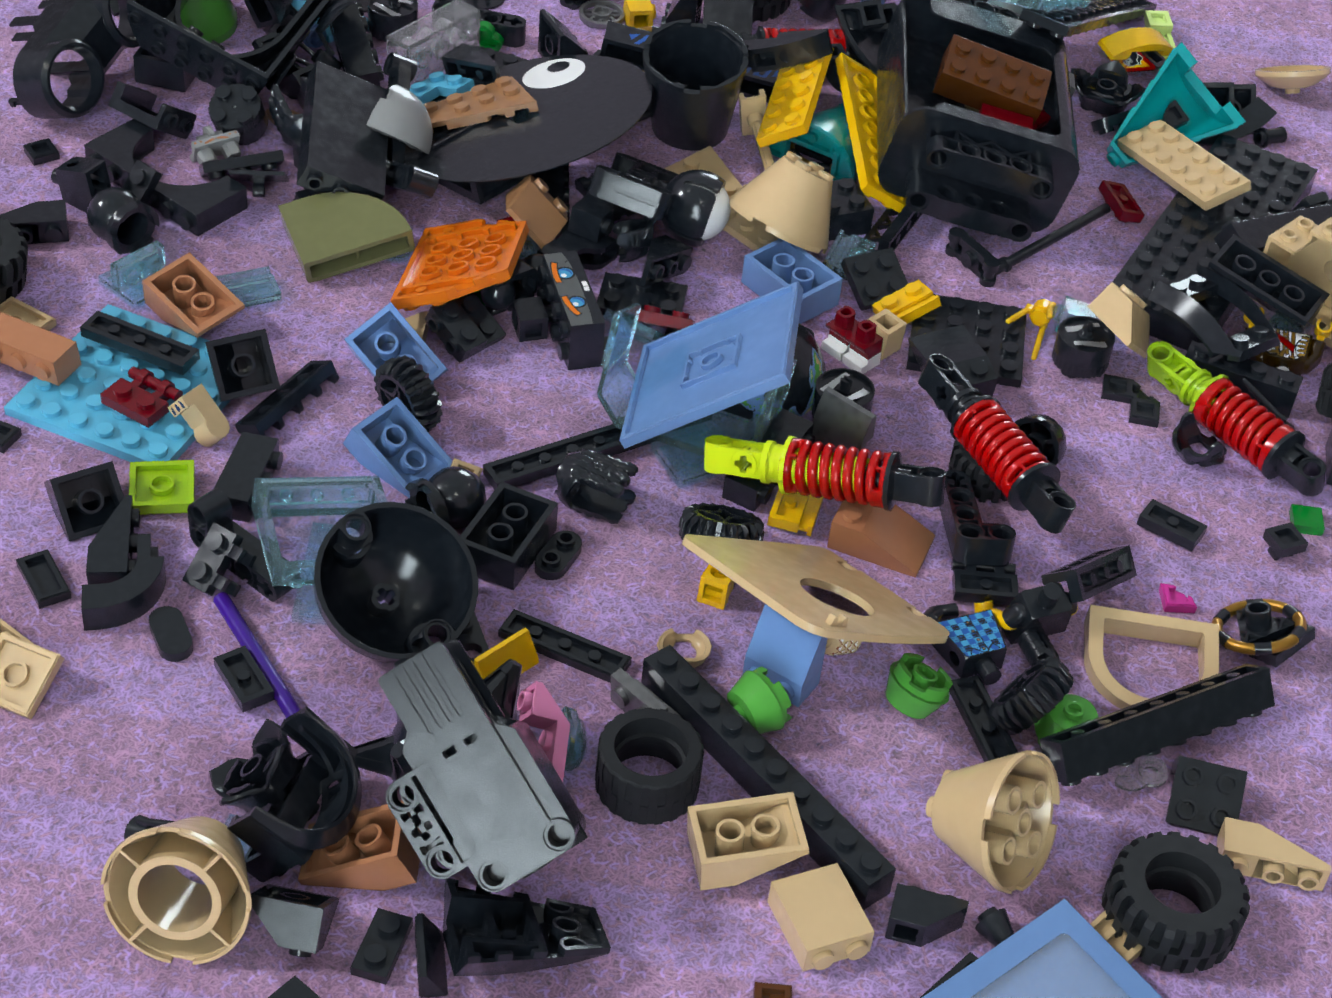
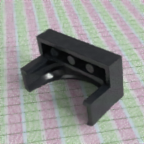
[227,706,362,882]

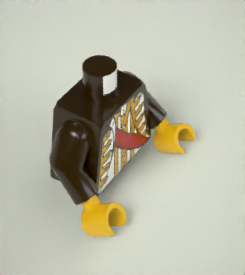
[1243,307,1332,376]

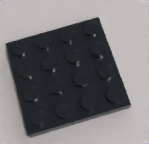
[906,294,1026,388]

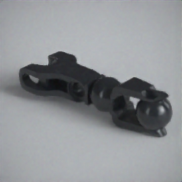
[480,221,620,316]

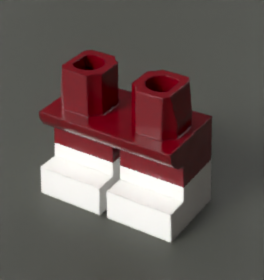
[821,306,883,374]

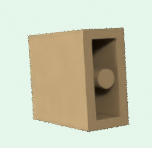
[767,863,875,971]

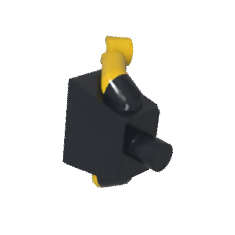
[974,582,1078,645]

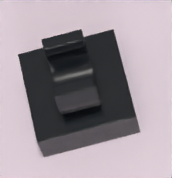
[1262,522,1308,561]

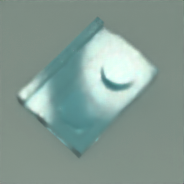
[823,229,877,281]
[215,266,281,307]

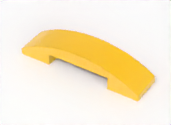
[1097,27,1173,60]

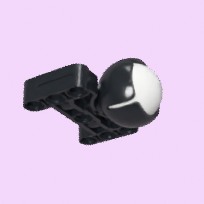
[587,152,731,246]

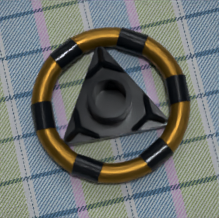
[1212,598,1307,656]

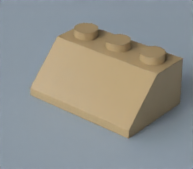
[1087,282,1150,358]

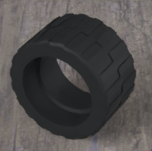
[595,708,704,825]

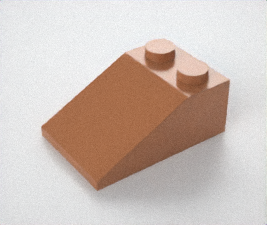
[142,252,245,338]
[827,500,935,578]
[298,800,422,891]

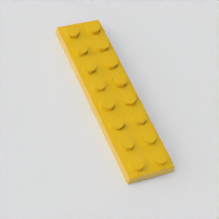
[835,52,906,213]

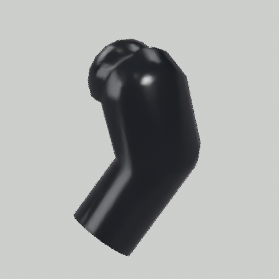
[923,603,959,622]

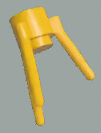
[1005,299,1056,360]

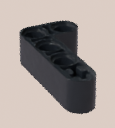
[432,0,526,48]
[939,470,1016,566]
[187,488,301,602]

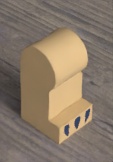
[167,383,230,447]

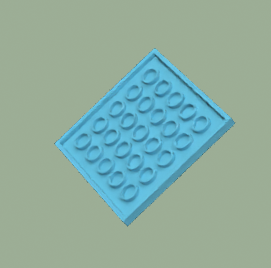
[4,304,231,462]

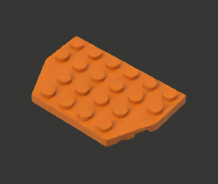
[390,219,529,311]

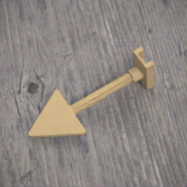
[738,89,774,187]

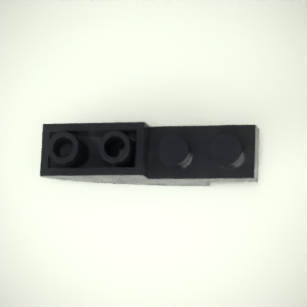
[743,28,833,72]

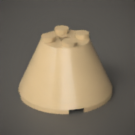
[729,151,834,254]
[926,750,1060,894]

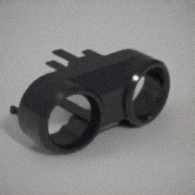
[8,0,140,119]

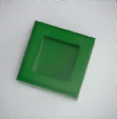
[1289,504,1325,536]

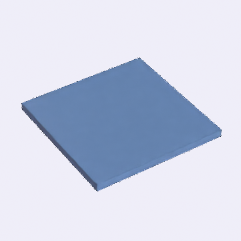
[619,281,804,449]

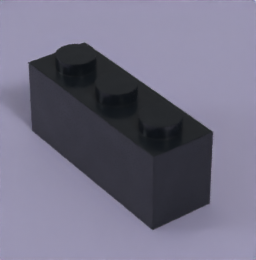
[214,432,283,523]

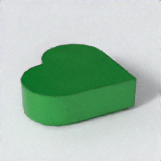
[474,21,504,51]

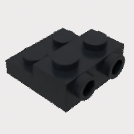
[425,292,506,363]

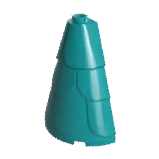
[1106,42,1246,168]

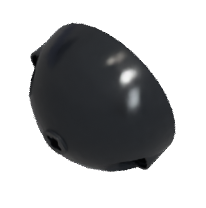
[313,502,478,663]

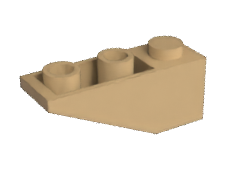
[1217,817,1331,891]

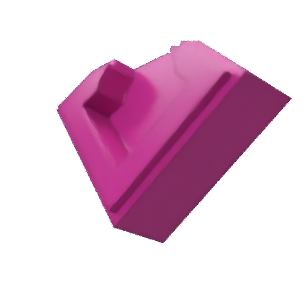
[1159,583,1197,613]

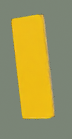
[474,627,539,679]

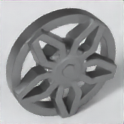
[579,0,625,29]

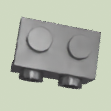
[610,668,679,715]

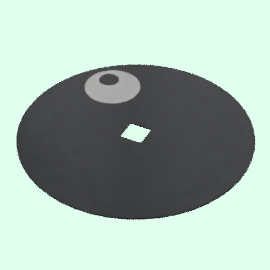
[404,54,653,182]

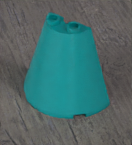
[769,103,858,182]

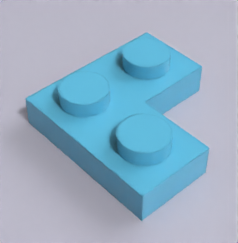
[410,71,475,104]

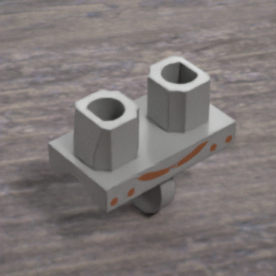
[190,125,241,164]

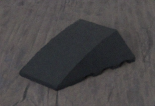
[443,878,611,976]

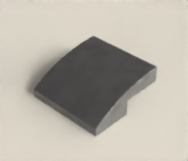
[812,386,876,451]

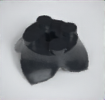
[1071,60,1146,116]
[209,719,302,813]

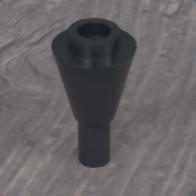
[975,907,1014,947]

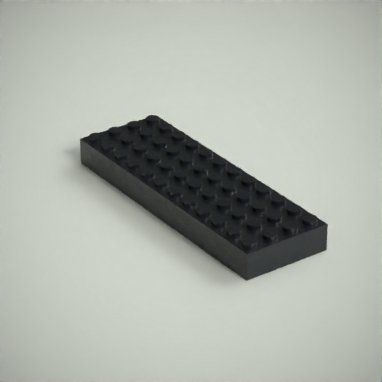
[1113,134,1318,351]

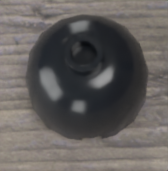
[1015,414,1067,465]

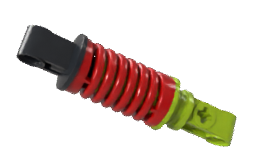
[1147,341,1326,496]

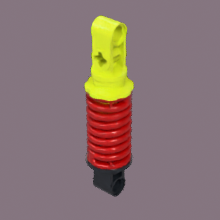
[704,435,946,511]

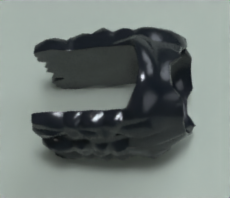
[268,77,307,146]
[555,449,638,524]

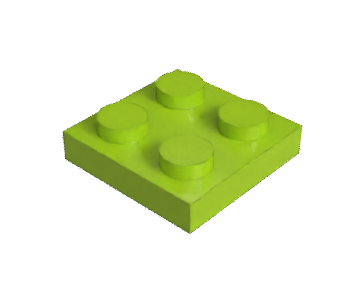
[129,460,195,515]

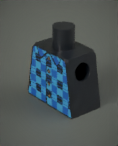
[932,609,1007,685]

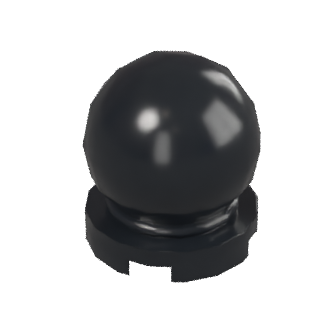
[86,187,160,255]
[405,466,487,529]

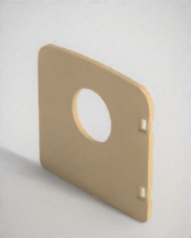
[682,534,950,644]

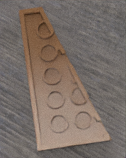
[424,76,539,133]

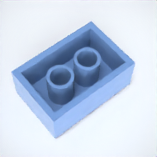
[741,239,843,324]

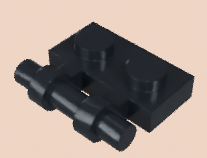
[951,558,1019,605]

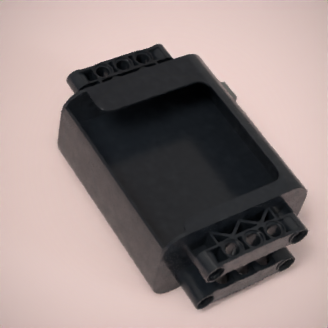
[877,0,1080,242]

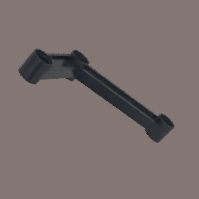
[383,52,439,198]

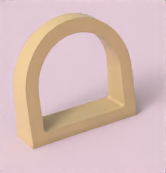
[1084,604,1219,709]

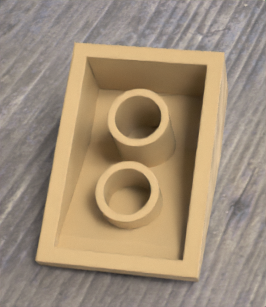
[687,792,809,891]

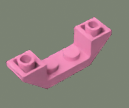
[517,681,570,782]

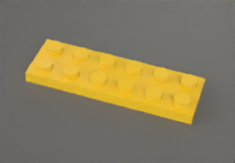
[756,47,834,148]

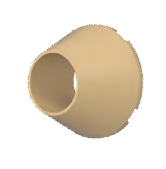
[101,816,252,965]

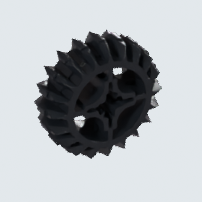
[374,355,443,432]
[678,503,765,541]
[989,657,1074,735]

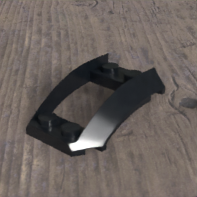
[1147,264,1280,362]

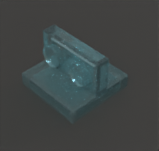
[98,240,166,311]

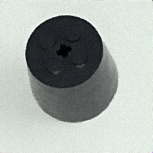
[643,19,748,151]

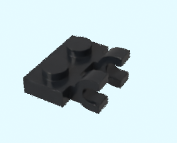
[182,522,257,597]

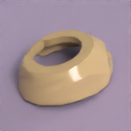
[657,628,712,668]

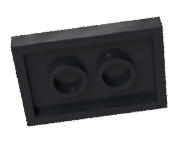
[597,272,688,320]

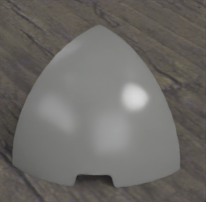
[366,84,433,154]

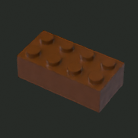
[933,34,1052,126]

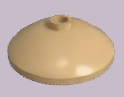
[1255,65,1331,94]

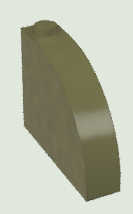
[278,192,415,283]

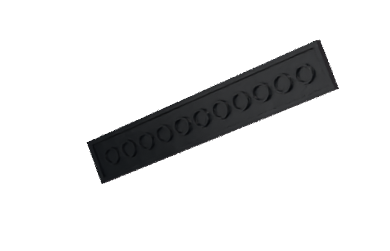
[1019,0,1157,39]

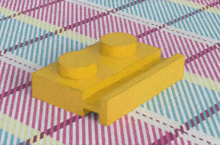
[871,279,942,324]
[767,489,824,537]

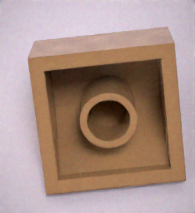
[506,175,568,249]

